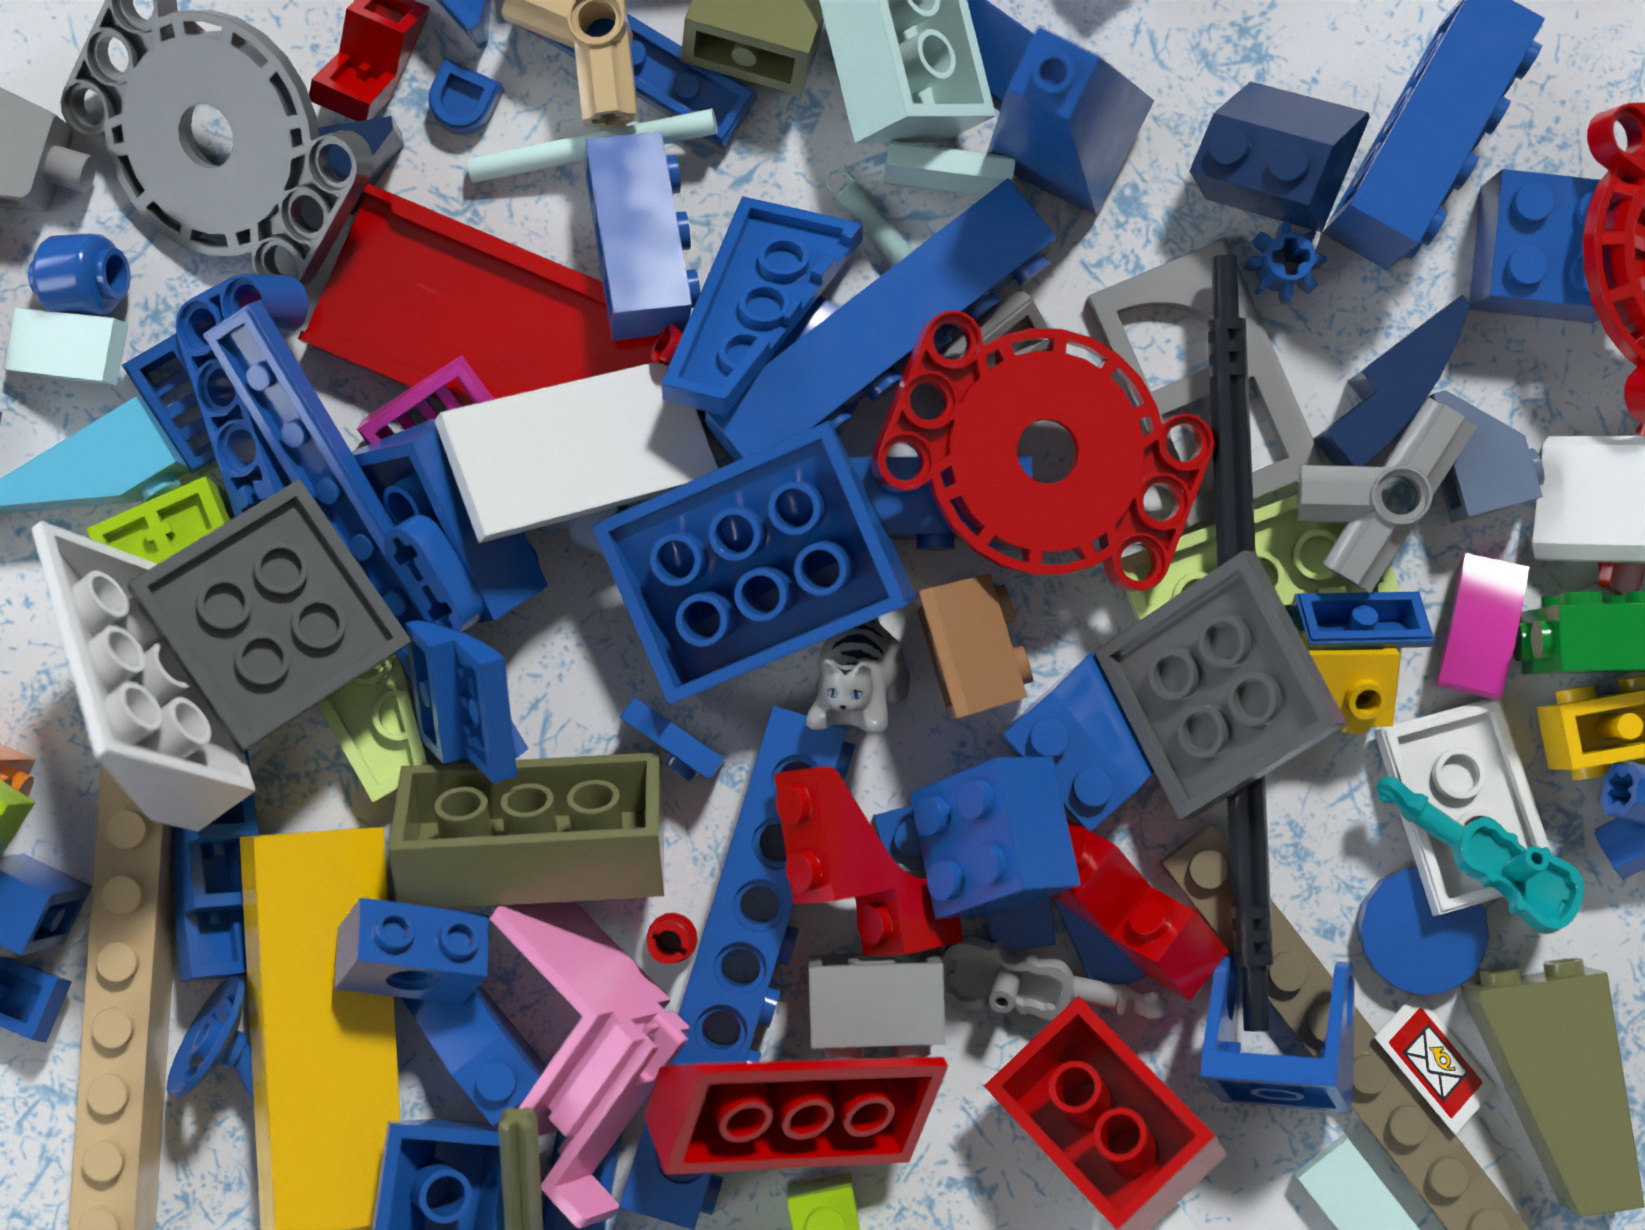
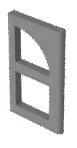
[1087,239,1324,528]

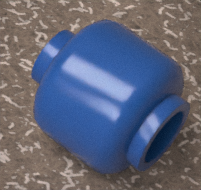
[28,233,131,316]

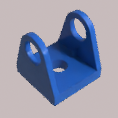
[1200,954,1355,1113]

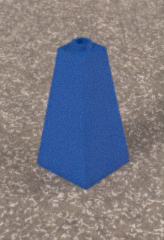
[987,26,1155,216]

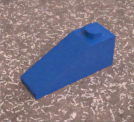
[401,984,548,1126]

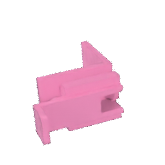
[490,901,690,1228]

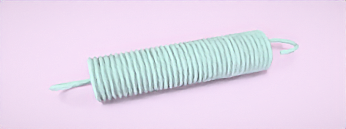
[826,170,913,267]

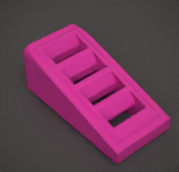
[357,355,495,445]

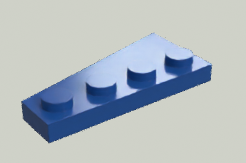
[661,196,863,416]

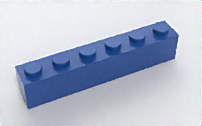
[705,178,1057,462]

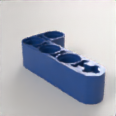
[175,274,309,517]

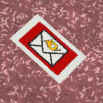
[1374,993,1497,1135]

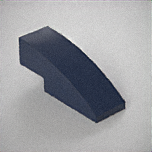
[1313,294,1470,466]

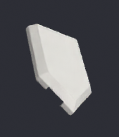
[1532,436,1645,564]

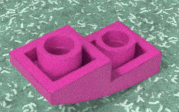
[1435,553,1529,701]

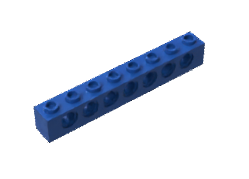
[619,705,856,1230]

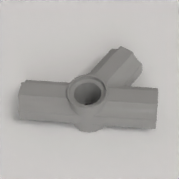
[1297,397,1477,593]

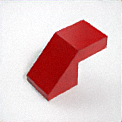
[309,0,430,122]

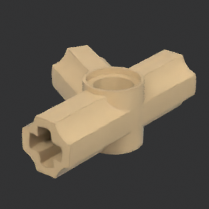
[501,0,639,129]

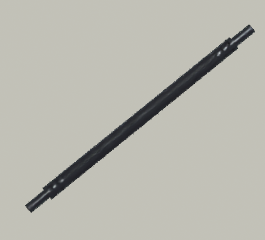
[1207,254,1274,1032]

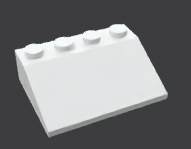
[31,521,256,831]

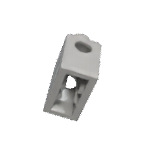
[0,87,96,212]

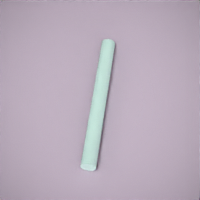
[467,109,718,183]

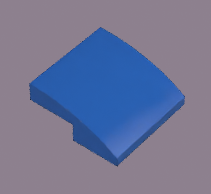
[405,620,517,783]

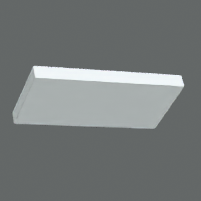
[434,362,718,543]

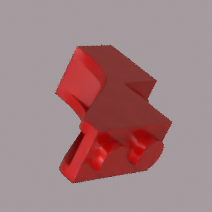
[774,766,964,956]
[1051,818,1229,1002]

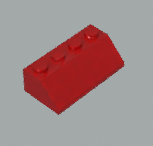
[644,1057,948,1175]

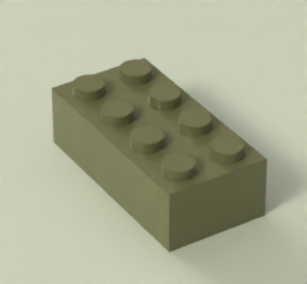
[388,752,665,909]

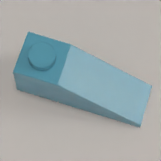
[0,396,189,514]

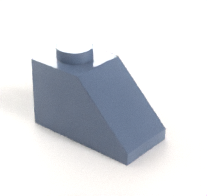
[1419,390,1545,523]

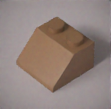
[914,573,1033,720]

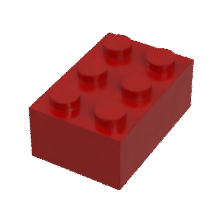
[984,996,1227,1230]

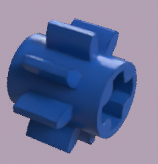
[1243,220,1327,305]

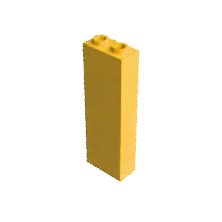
[240,827,401,1230]

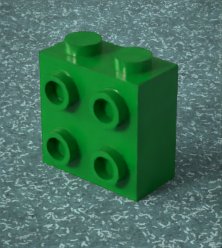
[1513,591,1645,675]

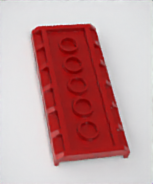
[298,183,657,407]

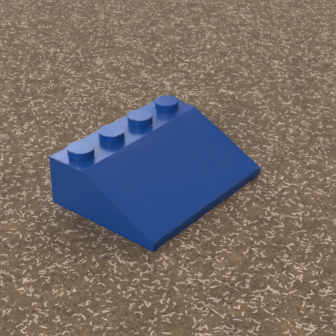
[591,421,916,705]

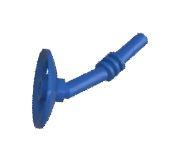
[167,976,254,1104]

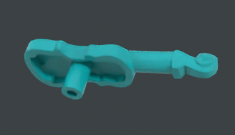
[1374,776,1585,934]

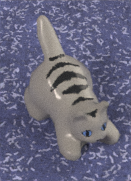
[806,617,910,734]

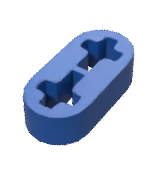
[384,514,484,632]

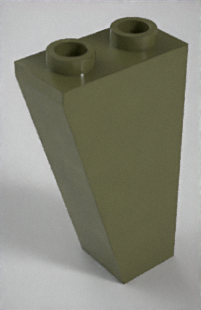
[1461,958,1645,1217]

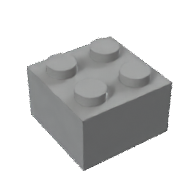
[809,952,945,1059]

